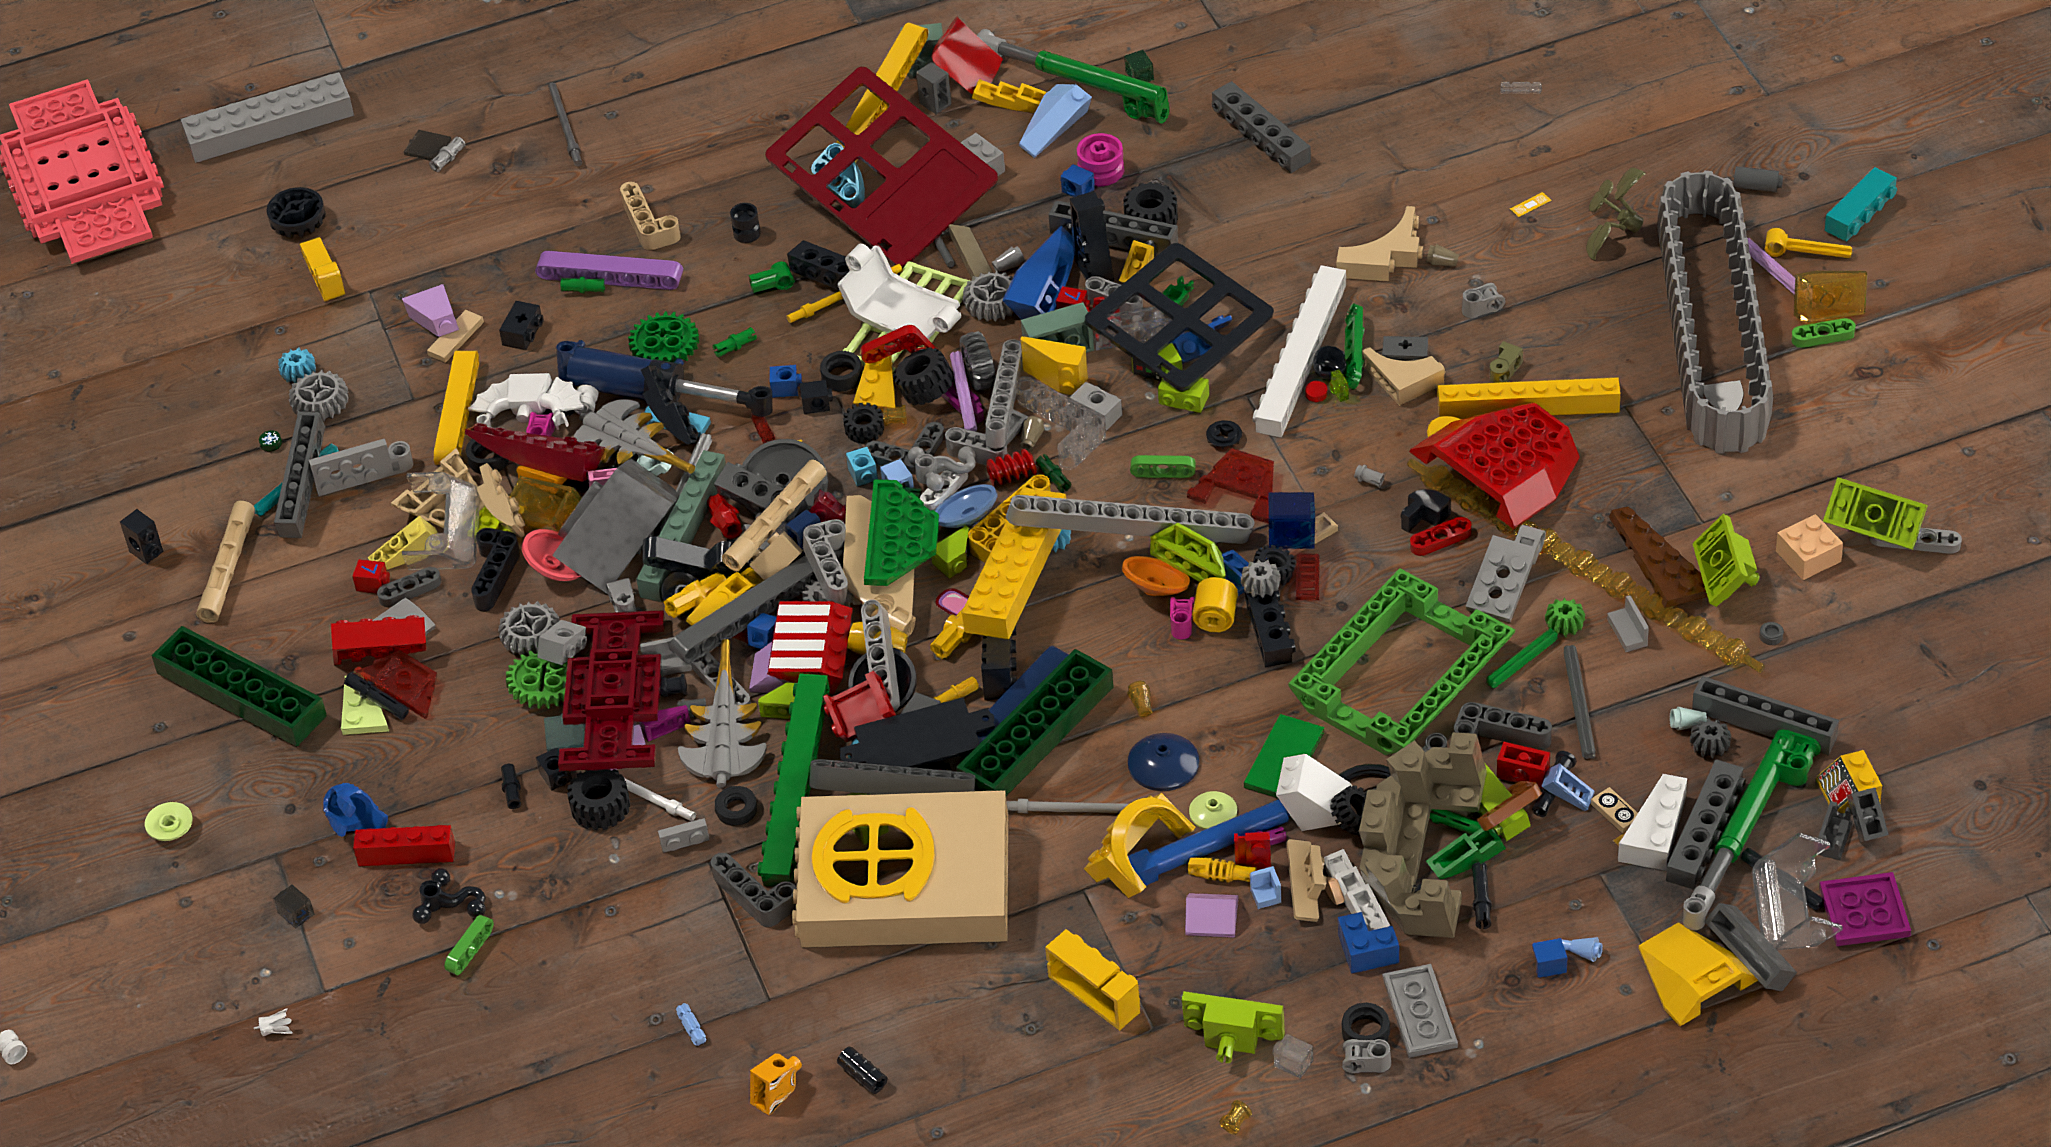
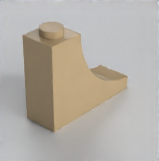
[1362,347,1445,406]

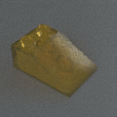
[1794,271,1867,324]
[509,476,582,532]

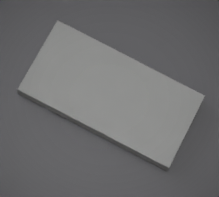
[1383,964,1458,1058]

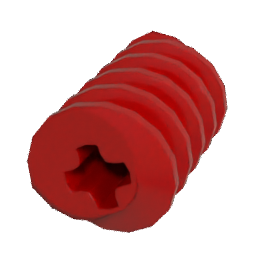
[986,449,1037,487]

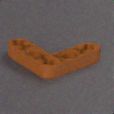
[1477,781,1542,831]

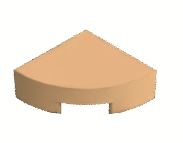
[1325,876,1345,905]

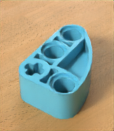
[811,143,865,208]

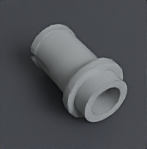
[1354,464,1385,488]

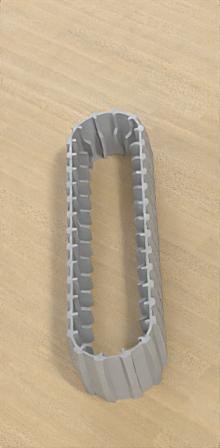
[1657,170,1773,454]

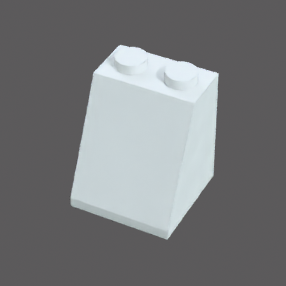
[1276,754,1352,831]

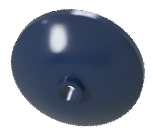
[1128,733,1199,791]

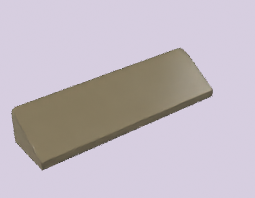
[948,224,993,279]

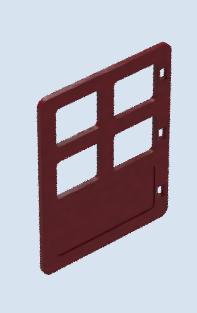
[765,67,998,268]

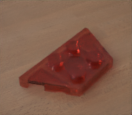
[354,650,437,719]

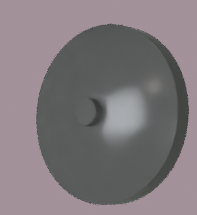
[738,439,828,525]

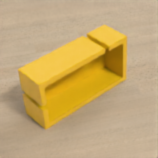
[1045,929,1140,1031]

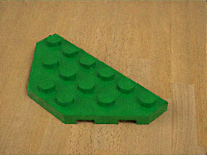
[864,479,939,586]

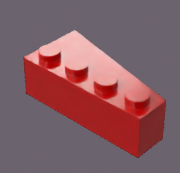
[331,615,426,665]

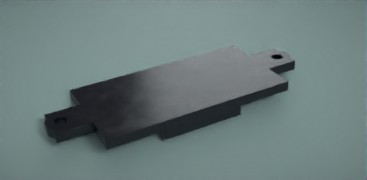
[840,697,995,768]

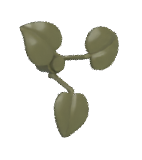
[1586,167,1646,260]

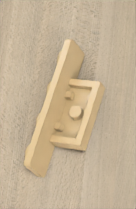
[1287,839,1327,922]

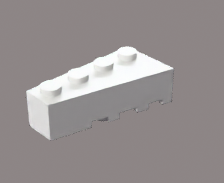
[1618,774,1687,871]

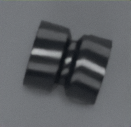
[730,203,761,243]

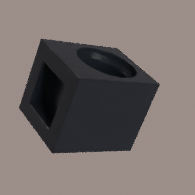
[800,380,833,414]
[536,747,572,791]

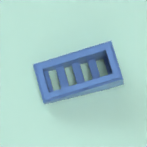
[1542,763,1594,811]

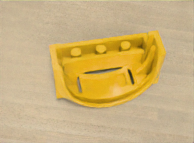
[1084,793,1196,898]

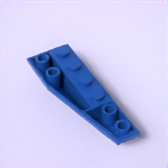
[1002,226,1074,320]

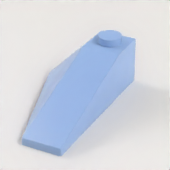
[1019,84,1092,158]

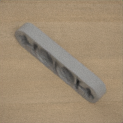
[1869,528,1962,554]
[691,652,751,705]

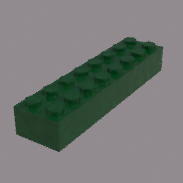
[151,626,327,747]
[957,649,1114,796]

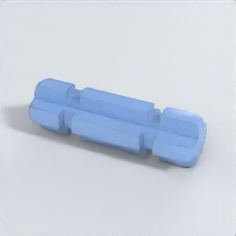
[676,1003,706,1046]

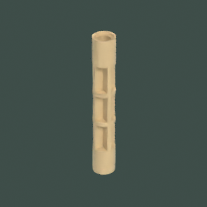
[722,460,826,571]
[196,501,255,623]

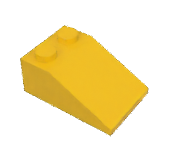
[1020,336,1088,395]

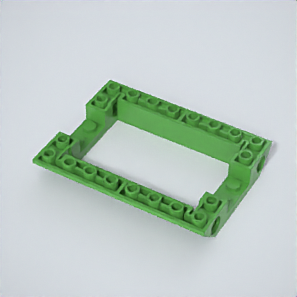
[1288,568,1515,755]

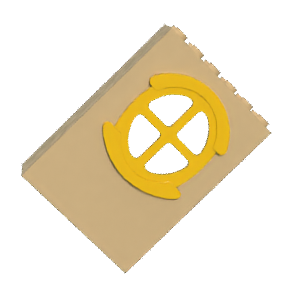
[792,791,1008,947]

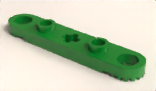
[1344,303,1365,390]

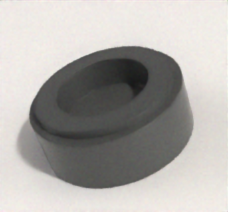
[1759,622,1784,645]

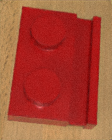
[1234,832,1271,871]

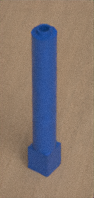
[1128,799,1290,885]

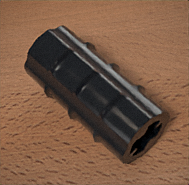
[837,1046,888,1094]

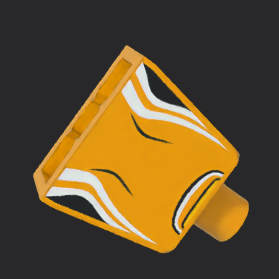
[750,1053,802,1116]

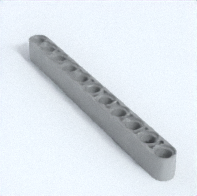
[1006,495,1255,544]

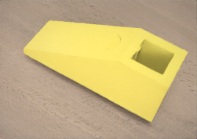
[368,516,442,570]

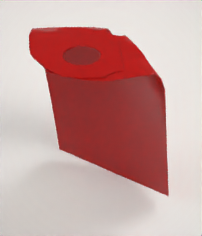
[931,16,1003,95]

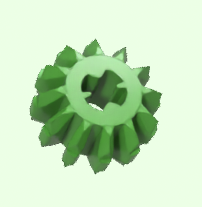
[1545,597,1585,637]

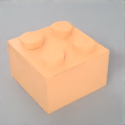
[1776,514,1843,580]

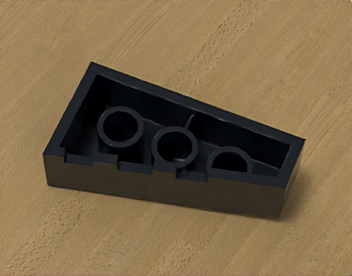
[1070,191,1114,282]
[981,625,1017,700]

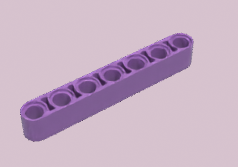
[535,251,683,290]

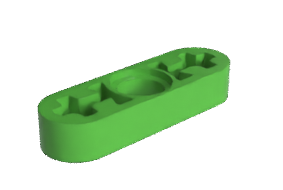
[1791,318,1856,348]
[1130,455,1196,478]
[444,915,494,975]

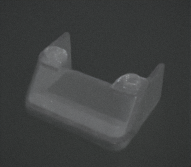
[402,472,480,570]
[1752,833,1843,950]

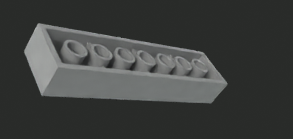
[180,72,354,163]

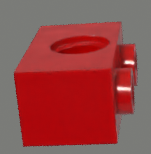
[1497,742,1550,789]

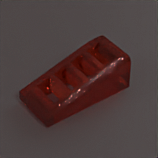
[1296,554,1320,600]

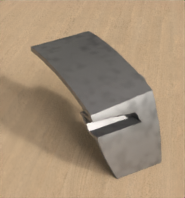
[552,459,678,594]

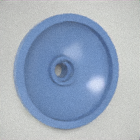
[935,484,997,528]

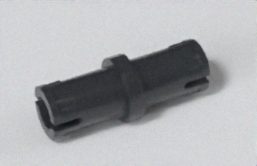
[501,763,521,809]

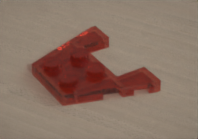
[1187,448,1274,524]

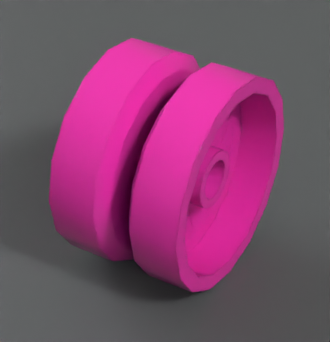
[1076,133,1124,187]

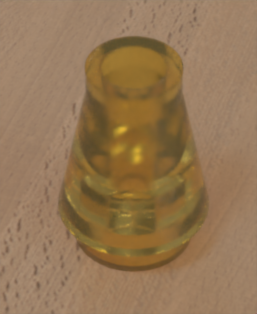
[1127,681,1152,717]

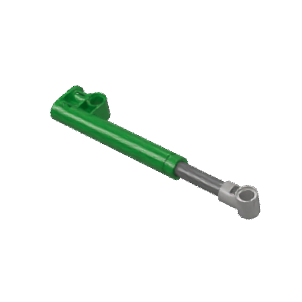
[977,29,1170,124]
[1683,729,1821,930]

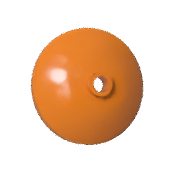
[1122,556,1190,596]

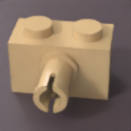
[749,531,803,580]

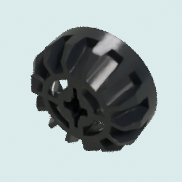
[266,187,326,238]

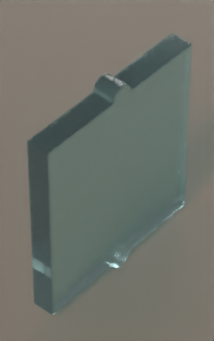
[544,713,585,752]

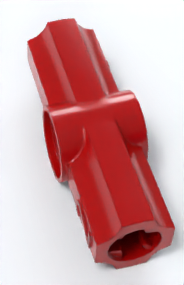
[707,493,742,540]

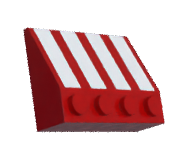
[767,601,853,695]

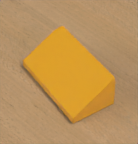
[517,466,568,491]

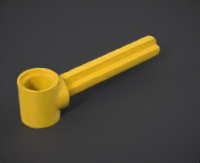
[1765,228,1852,258]

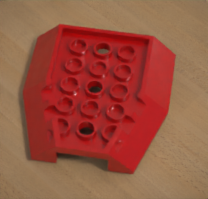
[1409,403,1580,529]

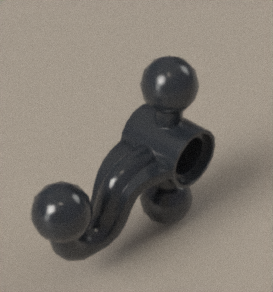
[412,868,486,924]

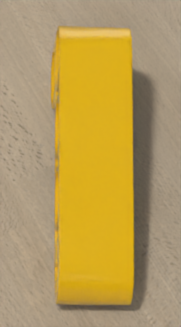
[299,237,345,301]

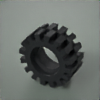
[843,402,884,444]
[1253,545,1296,586]
[1330,785,1367,833]

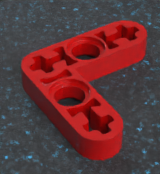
[860,325,937,363]

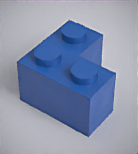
[1338,912,1399,974]

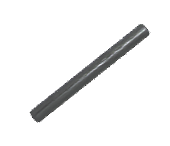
[1563,645,1595,759]

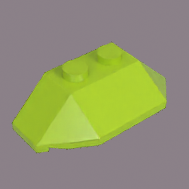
[1150,523,1226,582]

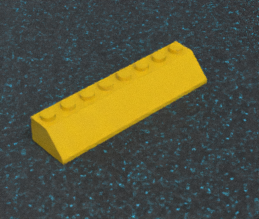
[1437,377,1620,419]

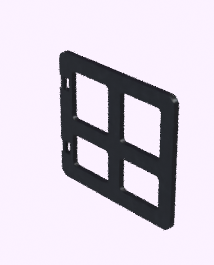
[1084,243,1274,391]

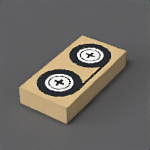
[1591,787,1638,833]

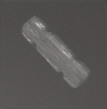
[1501,82,1542,94]

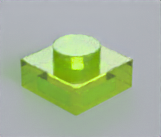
[1329,369,1349,402]

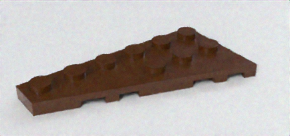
[1609,506,1708,608]

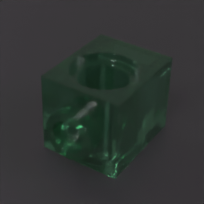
[1124,50,1154,82]

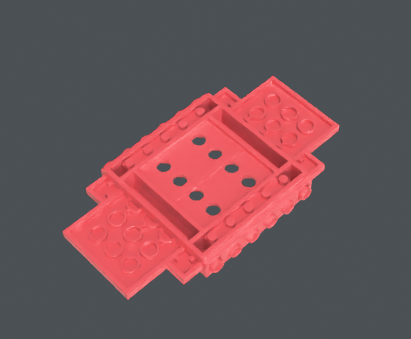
[0,79,164,264]

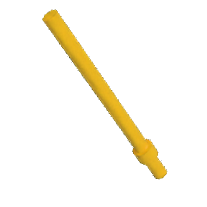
[786,264,903,323]

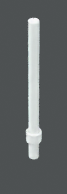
[624,778,696,822]

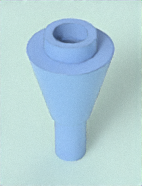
[1562,937,1602,962]

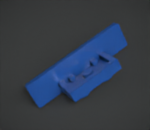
[1171,315,1233,364]

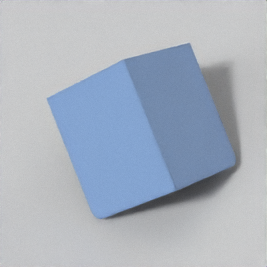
[880,459,914,488]
[1250,866,1281,909]

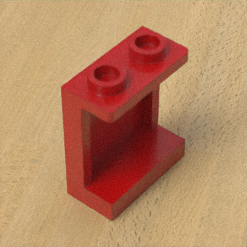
[823,671,896,743]

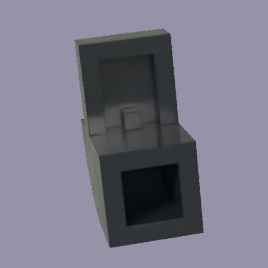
[1400,489,1451,533]

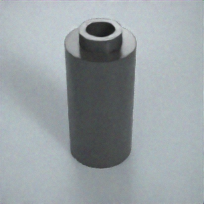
[1733,166,1783,192]

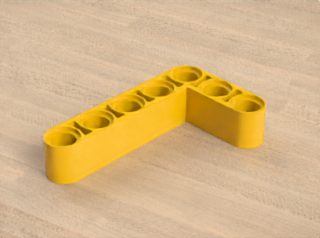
[968,475,1051,563]

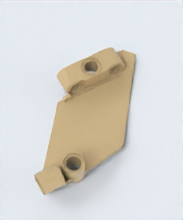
[843,495,916,637]

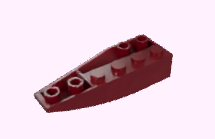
[465,423,605,482]

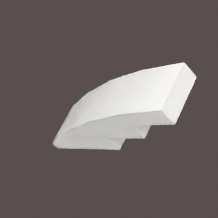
[1324,849,1390,931]

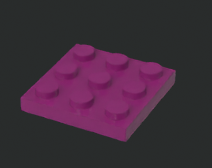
[1819,872,1911,946]

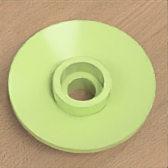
[1189,791,1237,830]
[145,802,193,841]

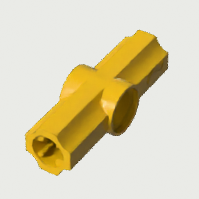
[664,572,726,618]
[930,609,972,659]

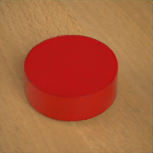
[1305,381,1328,402]

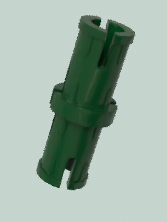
[1036,454,1072,493]

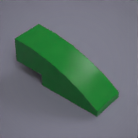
[1426,828,1506,880]

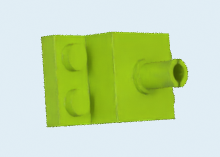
[1823,477,1928,550]
[1692,513,1760,607]
[1182,991,1285,1063]

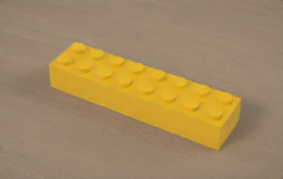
[961,488,1066,639]

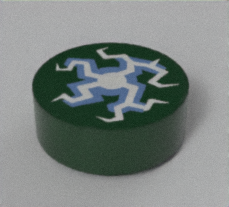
[259,430,282,452]

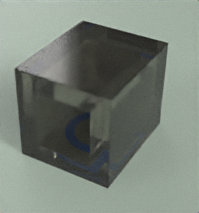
[273,885,315,929]

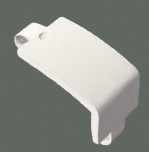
[838,244,961,339]

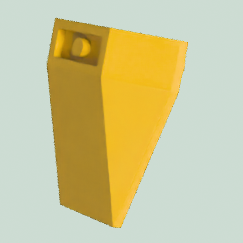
[1638,922,1758,1026]

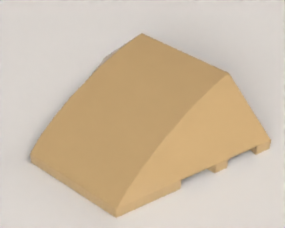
[391,448,485,532]

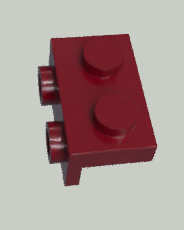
[808,489,846,524]

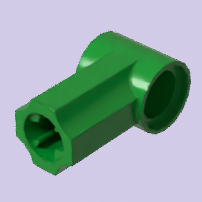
[748,261,794,293]

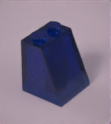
[1268,492,1315,549]

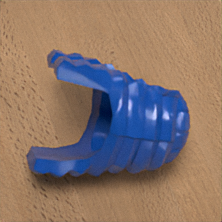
[323,783,388,837]

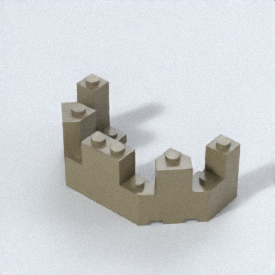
[1359,732,1487,938]

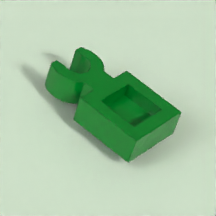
[1162,276,1194,307]

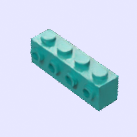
[1824,167,1897,242]

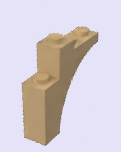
[1336,206,1423,281]

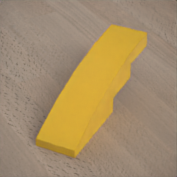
[972,79,1047,113]

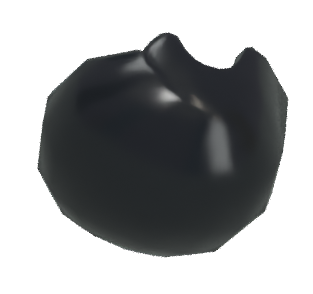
[1313,345,1347,380]

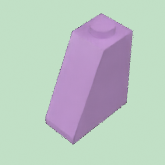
[402,284,459,337]

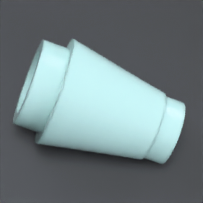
[1670,707,1707,730]

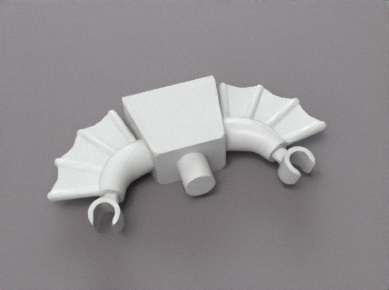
[468,373,584,430]

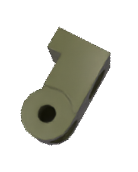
[1490,341,1523,383]

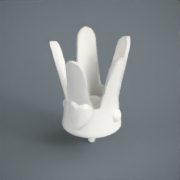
[254,1008,292,1036]

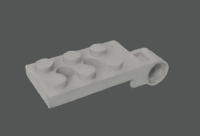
[309,438,413,496]
[1465,525,1546,623]

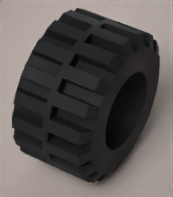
[1123,182,1178,225]
[893,348,954,405]
[567,769,630,830]

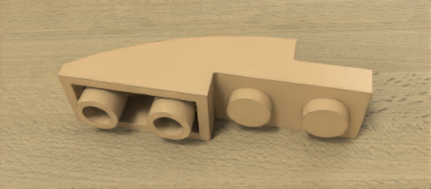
[476,463,525,538]

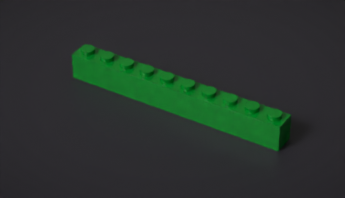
[758,674,830,887]

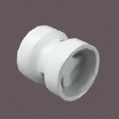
[574,385,599,414]
[0,1030,27,1064]

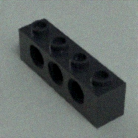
[787,240,850,290]
[1244,590,1296,668]

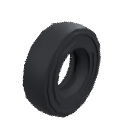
[715,786,757,826]

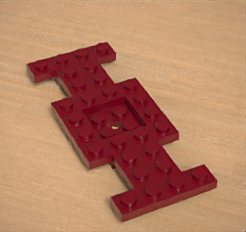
[558,610,665,771]

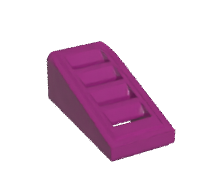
[639,705,691,742]

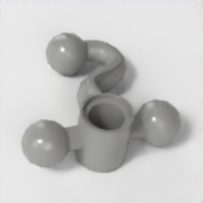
[908,446,976,491]

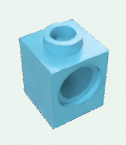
[846,447,878,486]

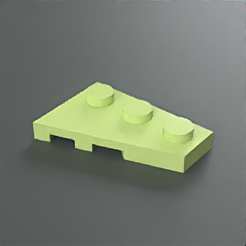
[341,674,389,735]

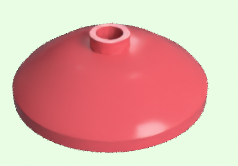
[522,529,581,581]

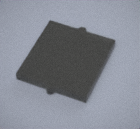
[404,130,452,161]

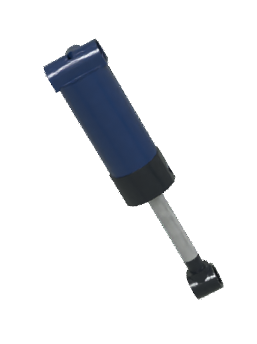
[556,340,773,417]

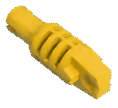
[1188,858,1257,883]

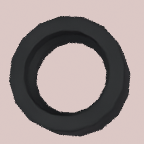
[820,351,863,392]
[465,439,509,474]
[1342,1002,1390,1050]

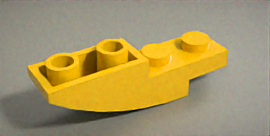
[686,567,764,626]

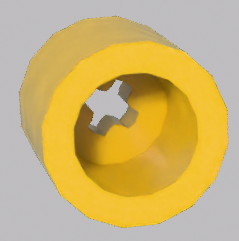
[1192,577,1238,632]

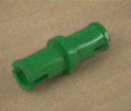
[560,277,605,294]
[712,327,757,357]

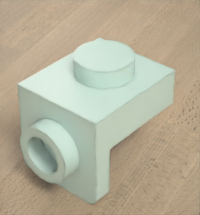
[637,449,673,476]

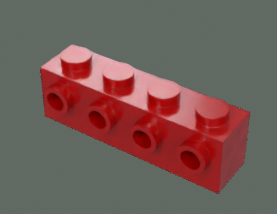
[353,825,455,866]

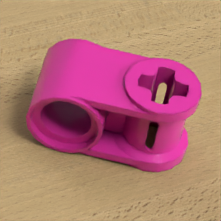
[526,412,555,436]
[1170,597,1195,640]

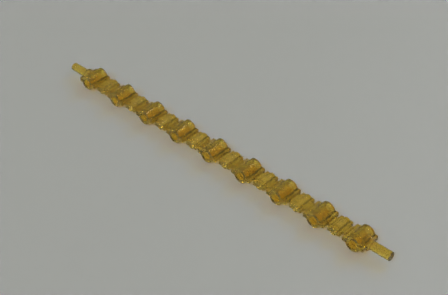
[1407,458,1765,673]

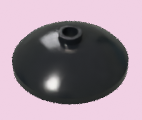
[849,648,917,712]

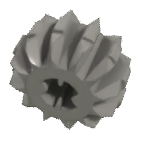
[1241,559,1281,598]

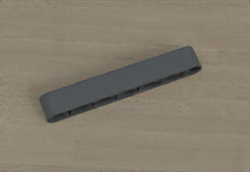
[810,759,975,795]

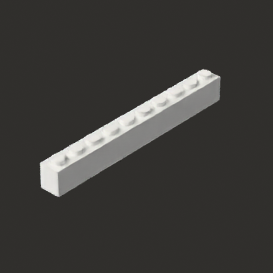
[1253,265,1346,438]

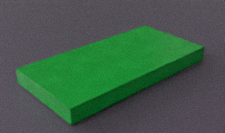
[1244,714,1325,798]

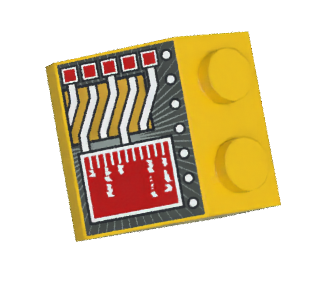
[1816,750,1882,813]

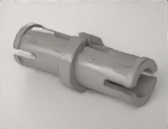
[429,137,465,172]

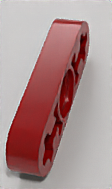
[1410,517,1472,556]

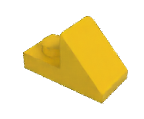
[1119,240,1154,283]

